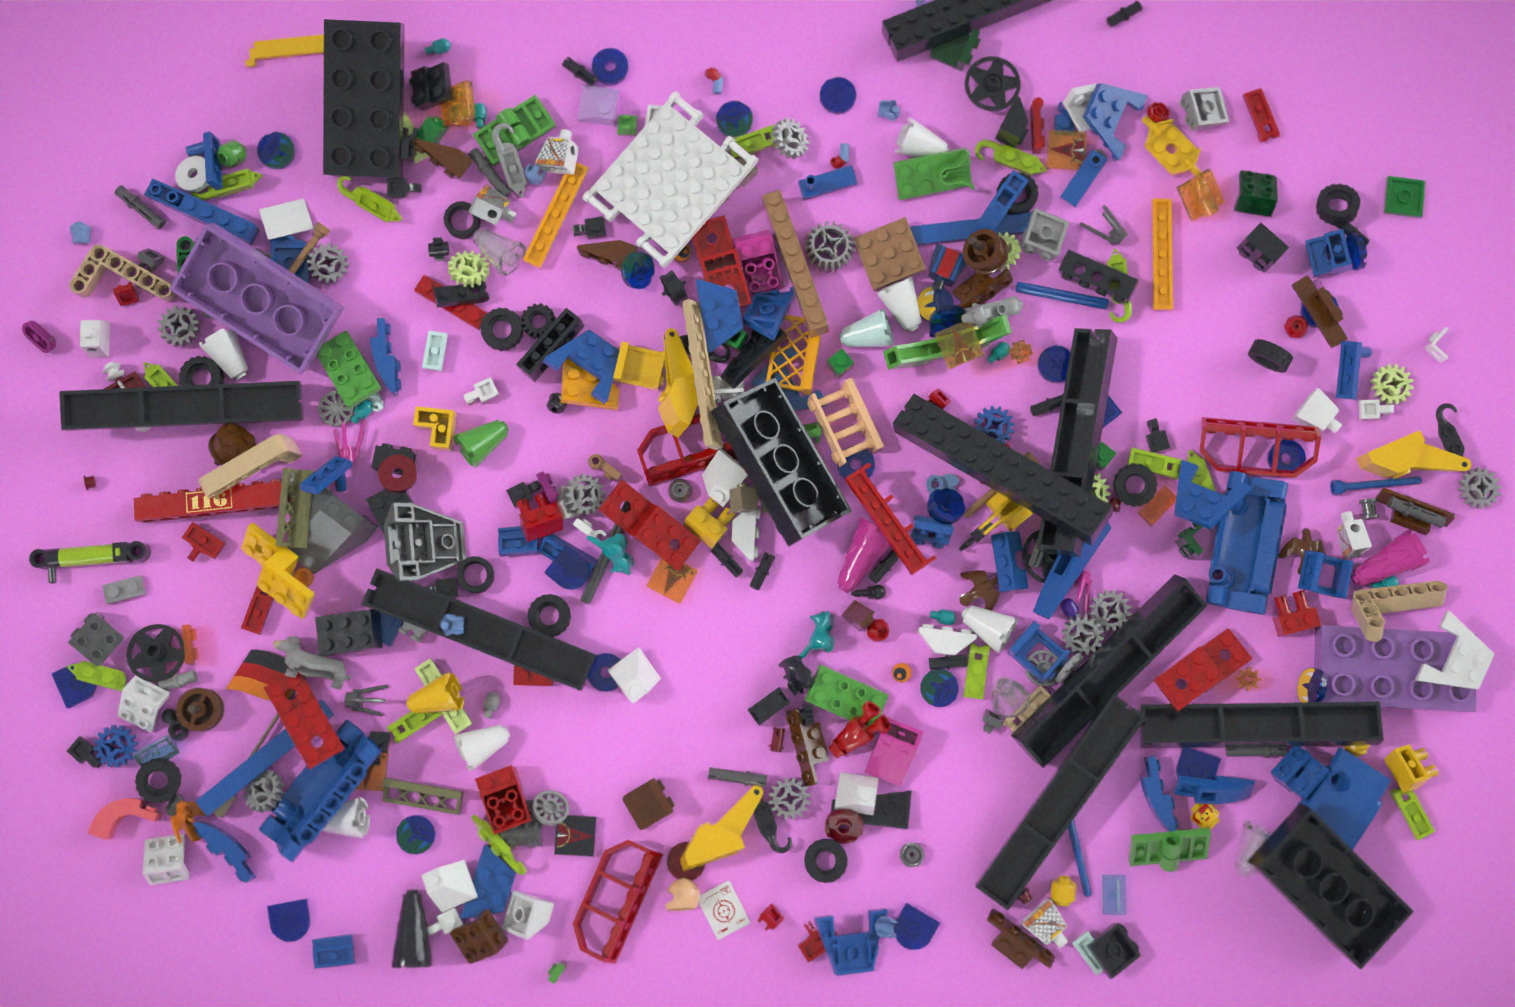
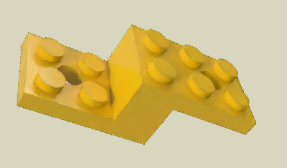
[241,522,315,619]

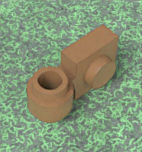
[588,454,623,482]

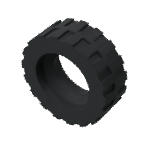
[996,172,1039,215]
[1316,183,1361,226]
[480,307,524,351]
[1248,339,1293,373]
[178,356,225,386]
[1113,463,1157,507]
[527,594,571,637]
[135,757,182,803]
[804,839,848,883]

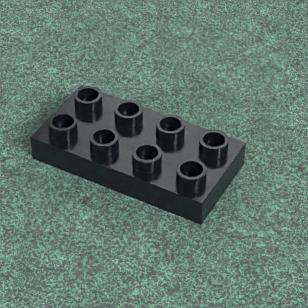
[323,19,405,178]
[711,378,852,547]
[1247,803,1414,970]

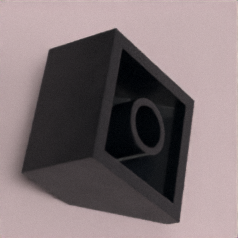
[995,96,1028,148]

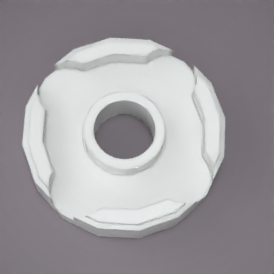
[175,156,208,193]

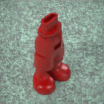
[829,701,891,759]

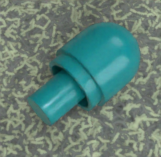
[424,38,451,55]
[472,103,487,129]
[987,342,1011,364]
[350,400,373,424]
[1371,576,1399,588]
[929,609,956,625]

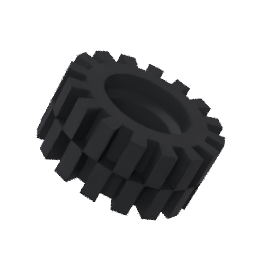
[521,303,556,339]

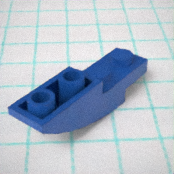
[970,170,1029,235]
[370,318,402,396]
[1140,756,1178,832]
[1174,775,1255,804]
[194,821,256,883]

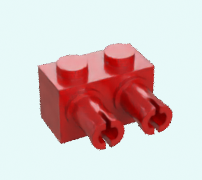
[516,492,563,542]
[1272,590,1321,637]

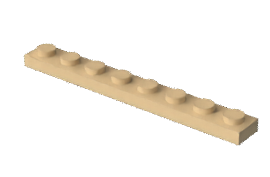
[682,299,723,450]

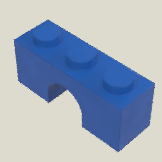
[991,531,1029,592]

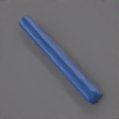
[1015,281,1109,309]

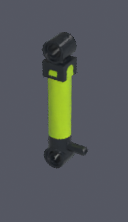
[29,541,151,584]

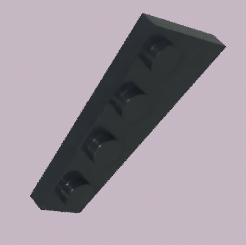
[720,329,788,389]
[830,790,912,830]

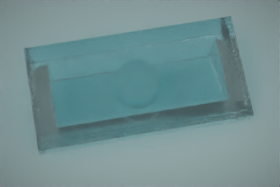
[132,735,180,767]
[1102,874,1127,915]

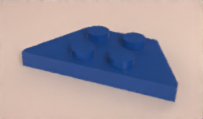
[271,235,310,283]
[696,279,743,353]
[743,287,795,340]
[460,844,517,919]

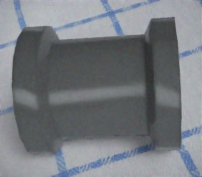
[1359,498,1379,520]

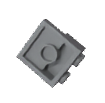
[1180,87,1229,131]
[1020,208,1069,261]

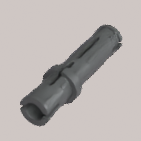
[468,148,512,197]
[114,185,166,230]
[1387,496,1446,528]
[1225,746,1287,758]
[708,767,768,788]

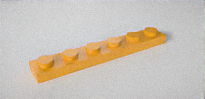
[523,162,589,269]
[1151,198,1173,311]

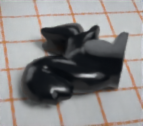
[778,655,814,695]

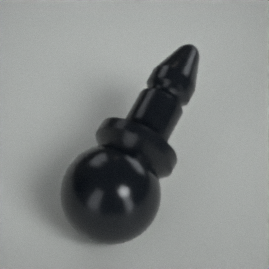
[851,584,886,600]

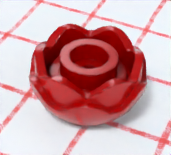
[1147,102,1170,123]
[1284,315,1308,338]
[867,619,890,642]

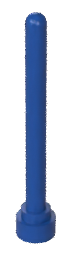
[1330,476,1422,495]
[1068,820,1092,897]

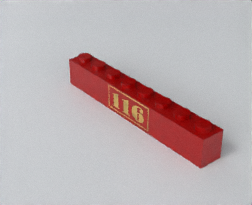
[133,479,290,523]

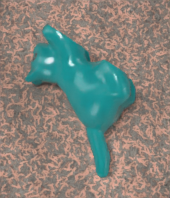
[586,533,634,575]
[799,611,835,659]

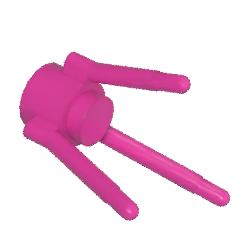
[334,420,366,463]
[1059,570,1092,615]

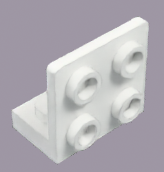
[1063,82,1102,132]
[712,376,744,403]
[117,676,170,732]
[143,834,189,885]

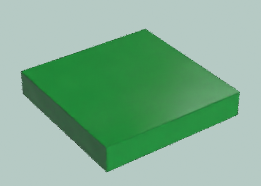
[1383,176,1426,218]

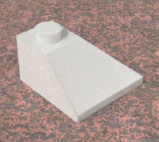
[702,448,747,507]
[607,647,661,703]
[834,772,879,815]
[421,860,478,912]
[502,891,554,940]

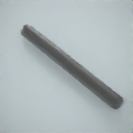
[580,501,630,605]

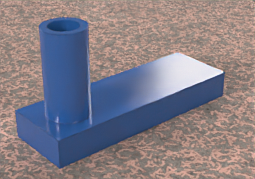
[186,131,223,191]
[1060,149,1108,207]
[798,165,857,200]
[1336,341,1372,399]
[300,456,352,495]

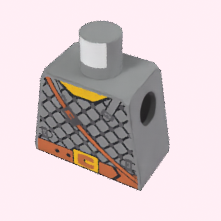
[468,184,517,225]

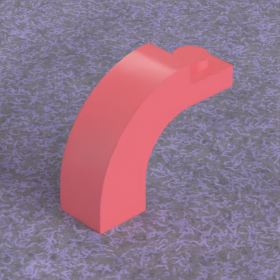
[87,798,163,840]

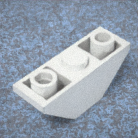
[732,508,760,562]
[917,624,977,656]

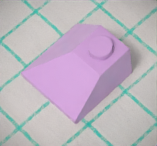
[577,85,620,126]

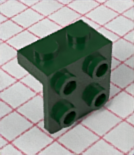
[930,28,981,72]
[1234,170,1278,217]
[1175,523,1204,560]

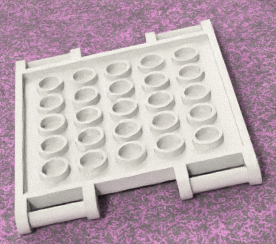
[582,91,758,268]

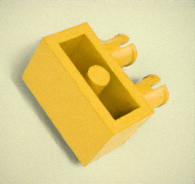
[683,497,735,549]
[1384,744,1438,793]

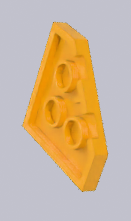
[560,359,619,410]

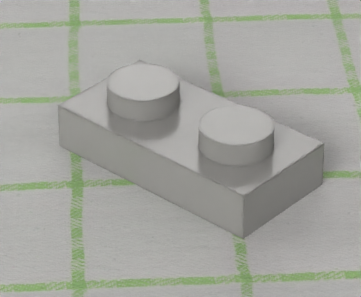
[102,575,147,604]

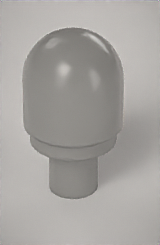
[483,692,501,719]

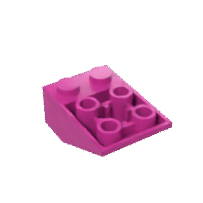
[732,229,784,296]
[865,717,923,786]

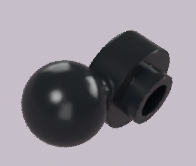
[161,708,189,741]

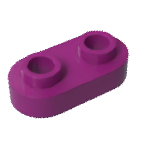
[22,320,56,353]
[536,471,560,504]

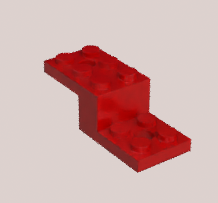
[692,215,752,307]
[598,479,701,571]
[1153,628,1253,712]
[263,672,345,770]

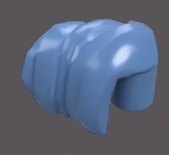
[877,100,900,121]
[524,163,546,185]
[70,221,92,244]
[440,614,464,636]
[875,916,898,939]

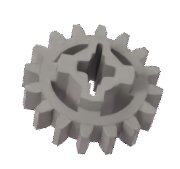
[771,118,809,159]
[307,243,349,285]
[157,305,201,347]
[1457,467,1501,509]
[563,473,606,516]
[1089,590,1132,632]
[1062,613,1104,656]
[243,770,285,813]
[769,777,811,820]

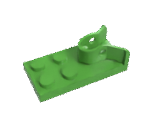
[893,147,975,200]

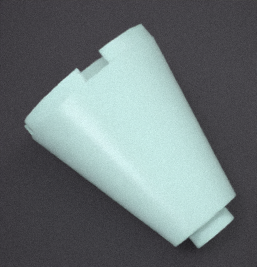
[840,309,894,347]

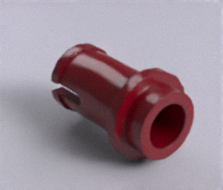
[769,727,786,753]

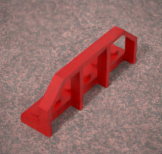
[637,414,737,486]
[1199,417,1321,478]
[844,463,936,575]
[573,840,663,964]

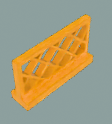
[766,315,821,395]

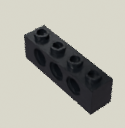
[1058,249,1138,304]
[516,307,584,382]

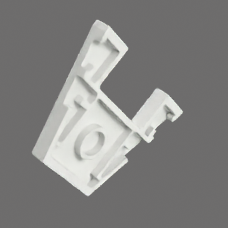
[1415,611,1494,689]

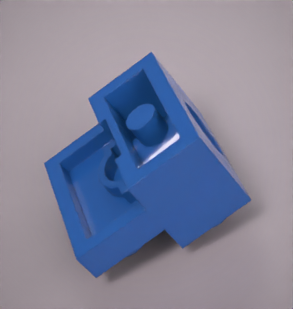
[1305,229,1352,278]
[910,515,954,549]
[1270,746,1330,800]

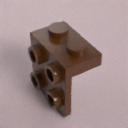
[622,777,675,830]
[450,908,509,964]

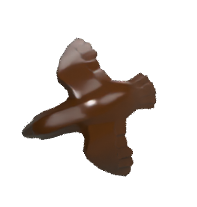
[1278,528,1326,574]
[959,570,1000,611]

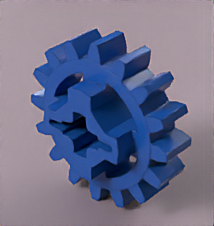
[974,406,1015,444]
[93,725,138,768]

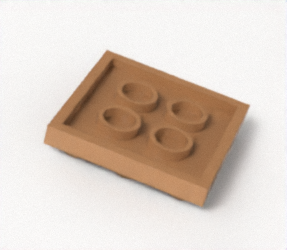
[853,217,926,291]

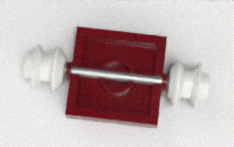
[102,362,151,432]

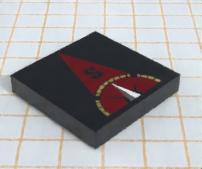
[554,815,596,857]

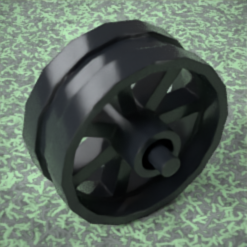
[659,270,688,306]

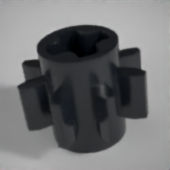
[428,237,449,261]

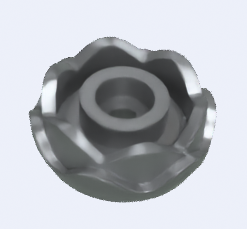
[668,479,692,503]
[900,843,925,867]

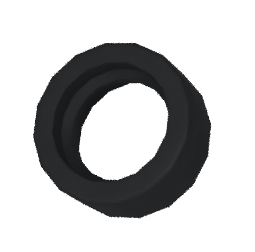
[443,201,481,239]
[456,556,495,594]

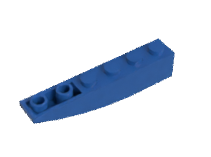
[144,178,260,246]
[1033,522,1112,619]

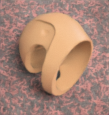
[665,878,700,911]

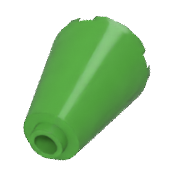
[453,420,509,468]

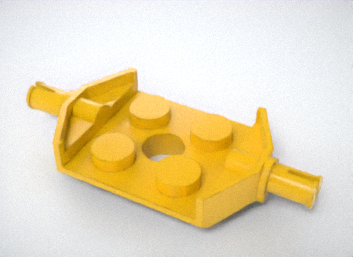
[1141,115,1204,179]

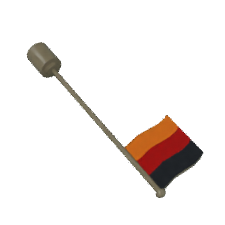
[213,649,306,818]

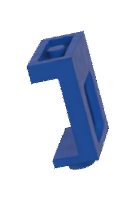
[1298,550,1354,599]
[1007,621,1070,684]

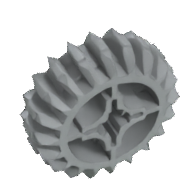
[804,221,855,272]

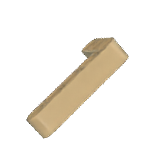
[69,244,177,302]
[198,434,302,498]
[1351,581,1447,642]

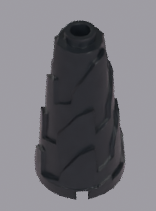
[392,890,432,968]

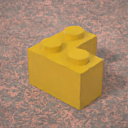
[413,406,457,452]

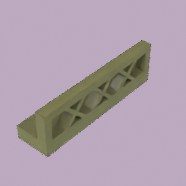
[275,468,314,548]
[382,778,464,815]

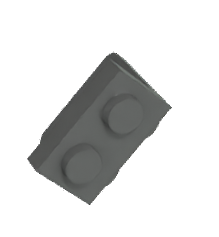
[68,612,124,666]
[501,800,543,848]

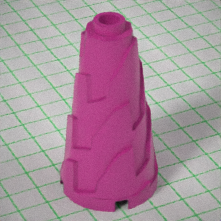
[837,517,890,593]
[1351,529,1430,587]

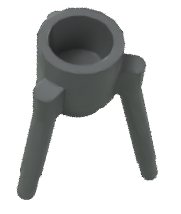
[1080,205,1128,245]
[345,684,388,716]

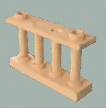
[807,378,884,468]

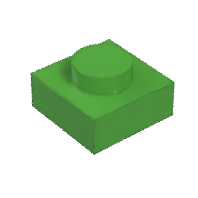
[548,961,567,984]

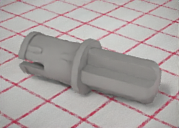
[158,670,198,691]

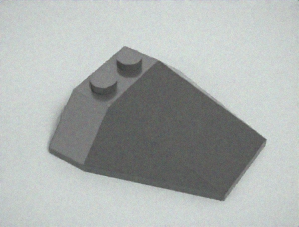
[286,487,379,574]
[384,503,466,581]

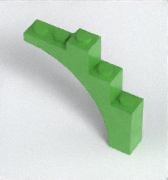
[883,315,1012,370]

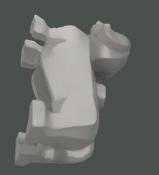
[962,296,1024,328]
[273,636,351,690]

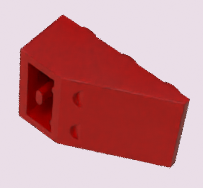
[475,765,531,835]

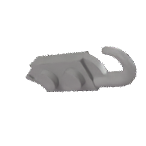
[492,123,528,198]

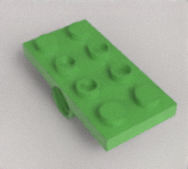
[473,94,556,167]
[317,330,382,409]
[804,665,889,727]
[1128,828,1211,872]

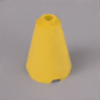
[406,672,464,713]

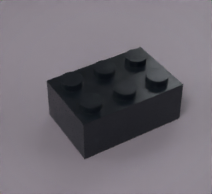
[315,609,383,656]

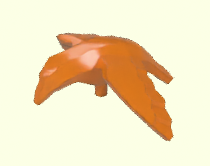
[170,801,214,844]

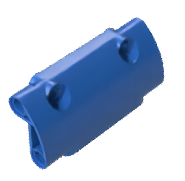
[1205,471,1289,615]
[259,719,382,862]
[1296,747,1392,850]

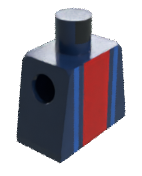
[928,243,967,292]

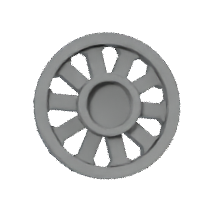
[318,391,355,427]
[1025,650,1062,686]
[1055,653,1083,685]
[532,790,569,826]

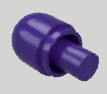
[1060,598,1079,619]

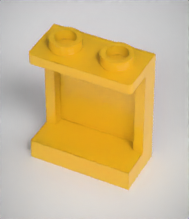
[613,341,666,391]

